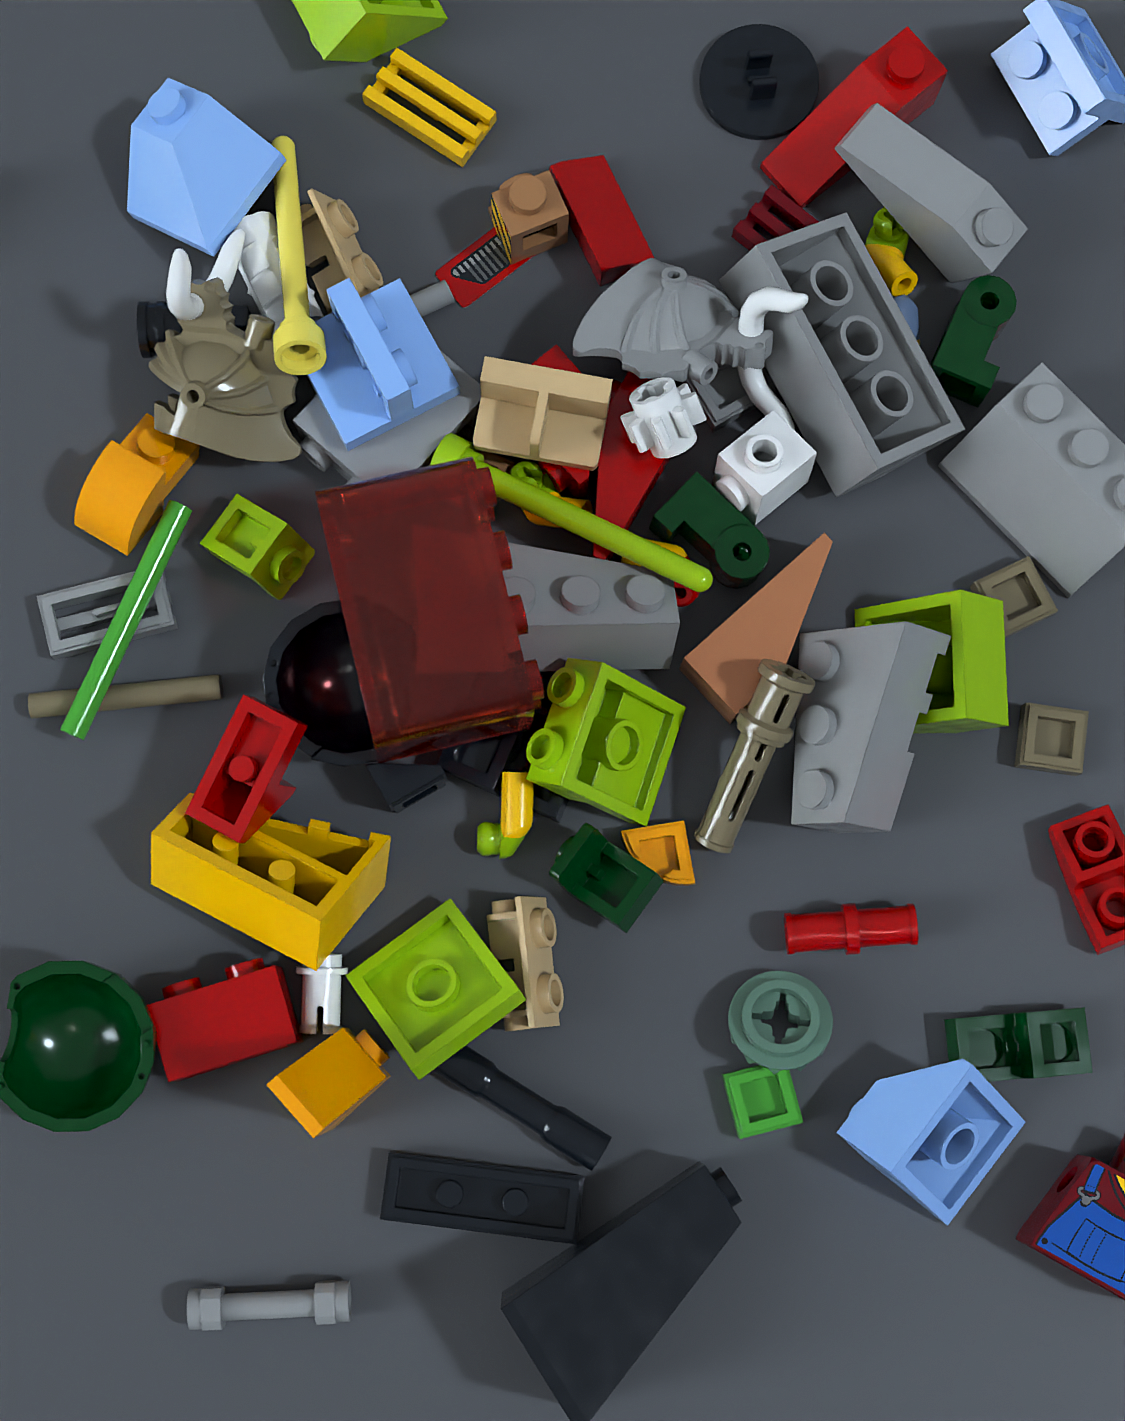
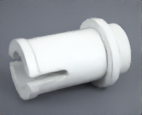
[296,953,348,1034]

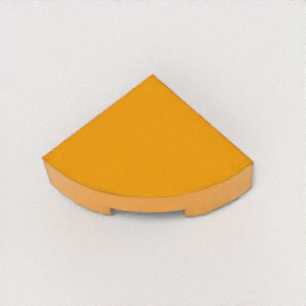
[620,820,695,886]

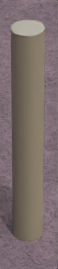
[28,674,223,719]

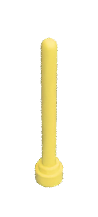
[271,136,327,375]

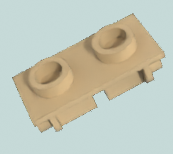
[300,188,383,314]
[486,896,564,1032]

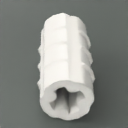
[225,211,324,338]

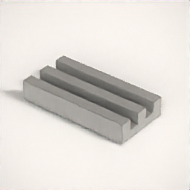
[37,571,178,660]

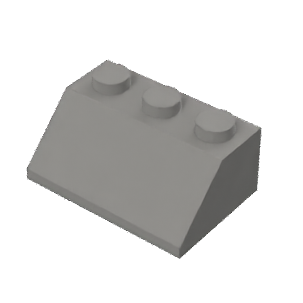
[938,362,1125,598]

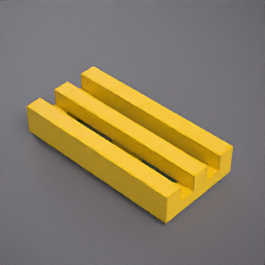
[362,47,497,168]

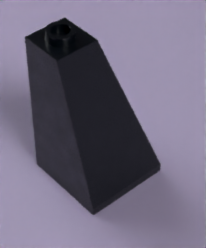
[500,1161,742,1421]

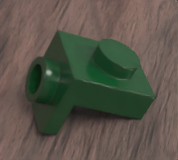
[549,823,664,933]

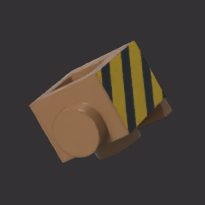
[488,170,569,264]

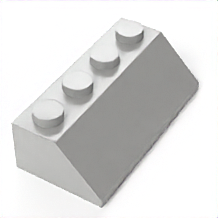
[719,212,965,498]

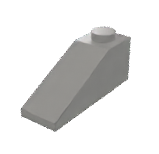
[834,103,1028,283]

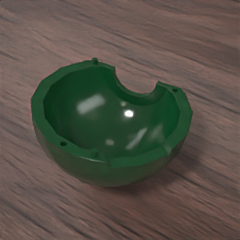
[0,961,157,1132]

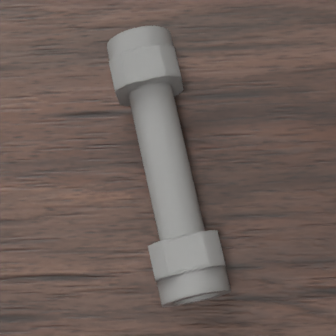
[187,1280,352,1331]

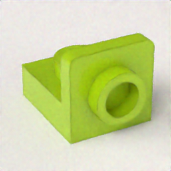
[200,494,315,600]

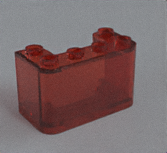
[315,457,545,764]

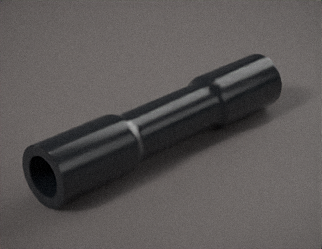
[432,1045,612,1171]

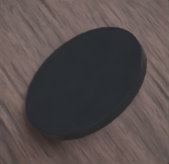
[699,24,819,140]

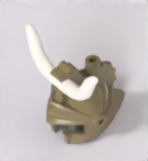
[148,229,302,462]

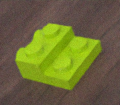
[526,658,686,827]

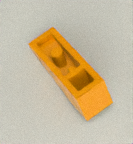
[266,1027,391,1138]

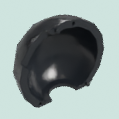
[263,598,416,767]

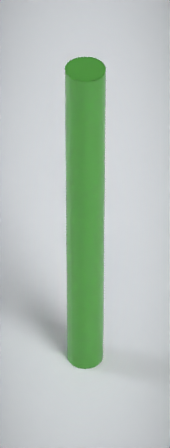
[60,500,192,740]

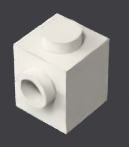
[712,410,817,526]

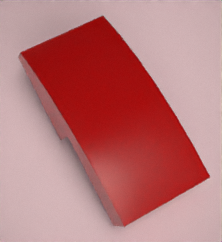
[1048,804,1125,955]

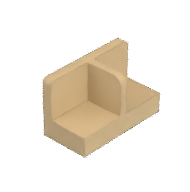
[473,356,613,471]

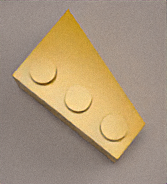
[151,793,391,971]

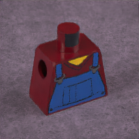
[1015,1134,1125,1300]

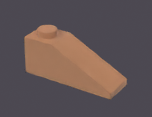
[679,532,833,724]

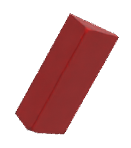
[549,155,654,287]

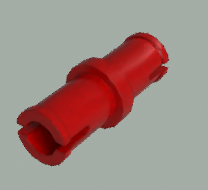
[784,903,918,955]

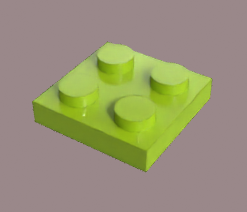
[345,898,526,1080]

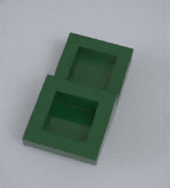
[944,1007,1093,1082]

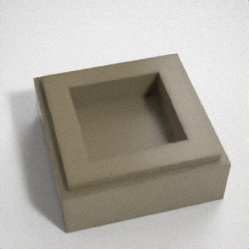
[970,556,1058,638]
[1014,702,1089,776]

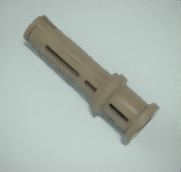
[694,659,816,853]

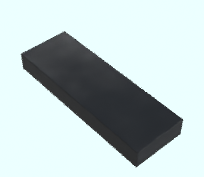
[380,1151,585,1244]

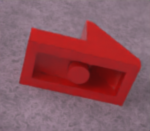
[185,694,308,844]

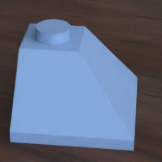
[127,78,286,257]
[836,1059,1026,1226]

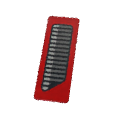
[435,227,548,308]

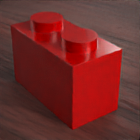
[147,958,304,1082]

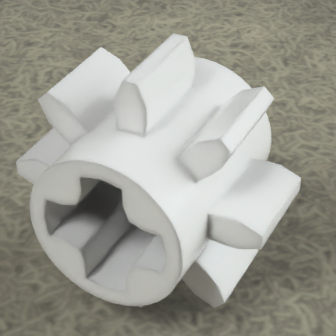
[620,377,706,458]

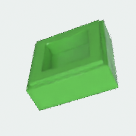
[721,1065,803,1139]

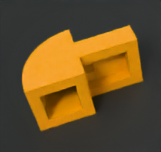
[74,413,200,556]

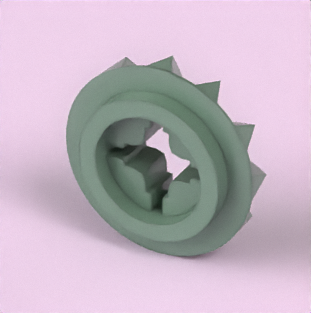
[728,971,833,1074]

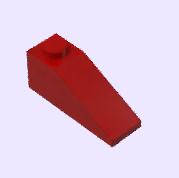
[760,26,948,209]
[592,371,671,561]

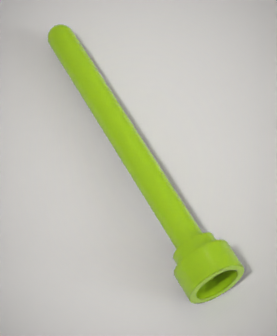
[429,433,713,592]

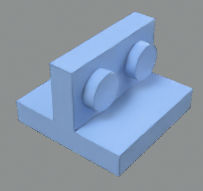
[991,0,1125,156]
[307,278,460,451]

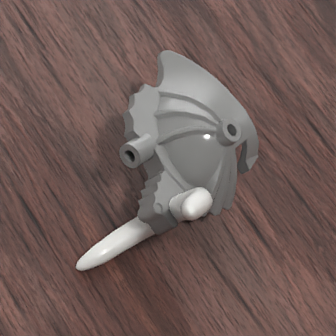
[573,258,808,430]

